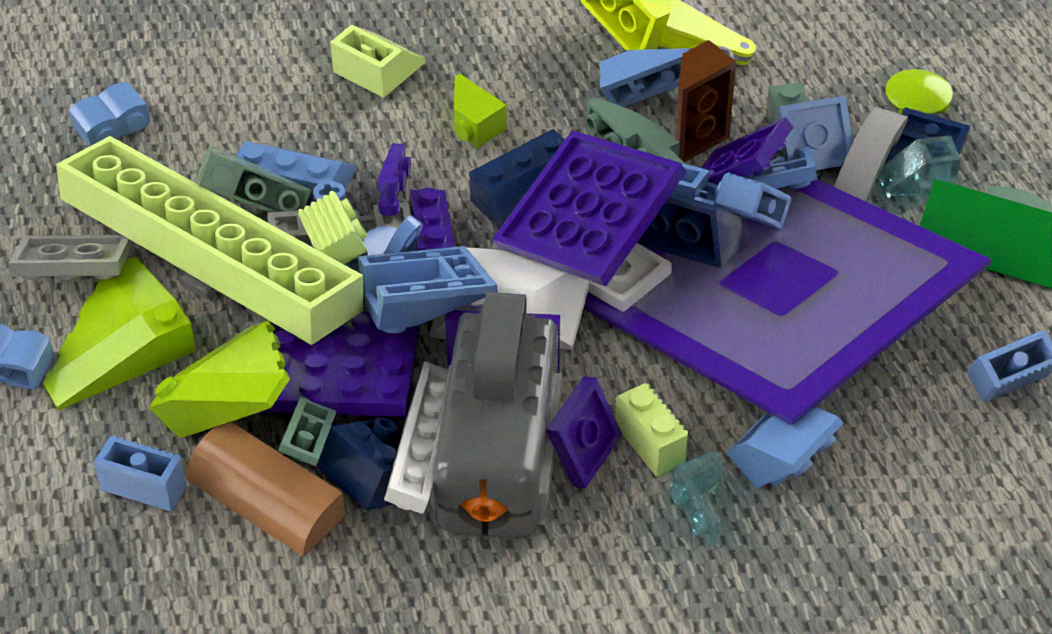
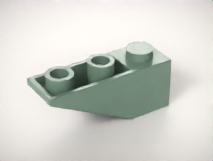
[196,146,311,212]

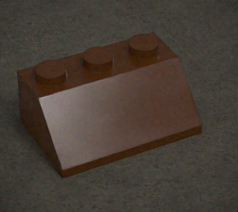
[675,40,736,162]

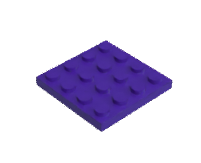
[493,130,687,287]
[260,311,421,417]

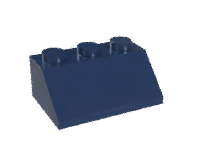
[469,129,565,229]
[637,194,744,269]

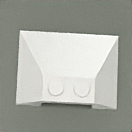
[429,247,590,350]

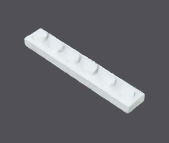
[384,361,448,514]

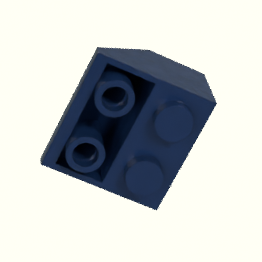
[316,417,403,511]

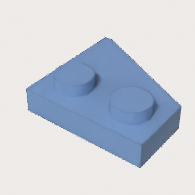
[746,147,818,189]

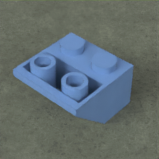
[726,407,843,488]

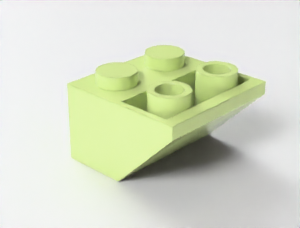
[330,25,425,98]

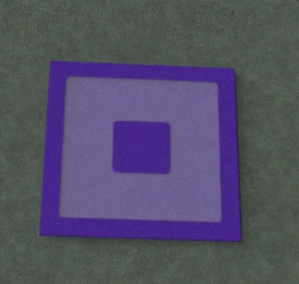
[583,159,991,425]

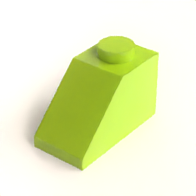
[454,73,507,148]

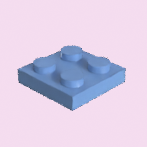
[776,95,853,170]

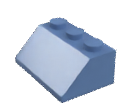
[236,141,357,206]

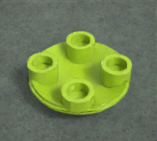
[885,69,953,114]

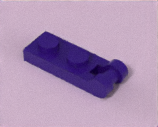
[378,143,411,216]

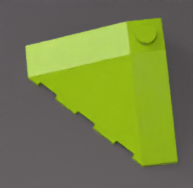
[43,256,196,411]
[149,320,290,438]

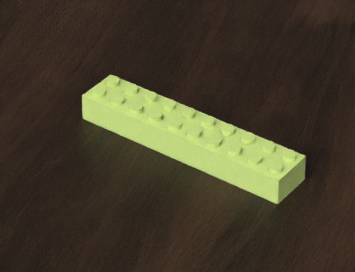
[56,136,363,345]

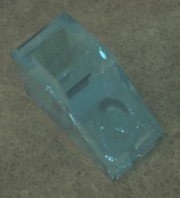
[879,135,961,197]

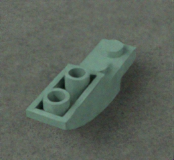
[585,98,685,164]

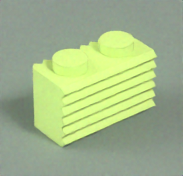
[298,191,368,265]
[614,383,688,477]

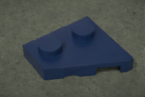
[885,107,970,164]

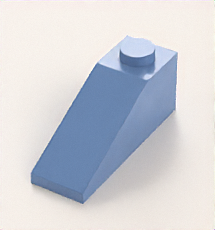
[600,48,691,107]

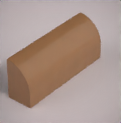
[186,422,346,557]

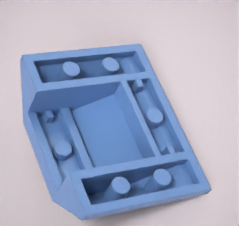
[358,246,498,333]

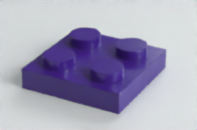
[546,376,623,488]

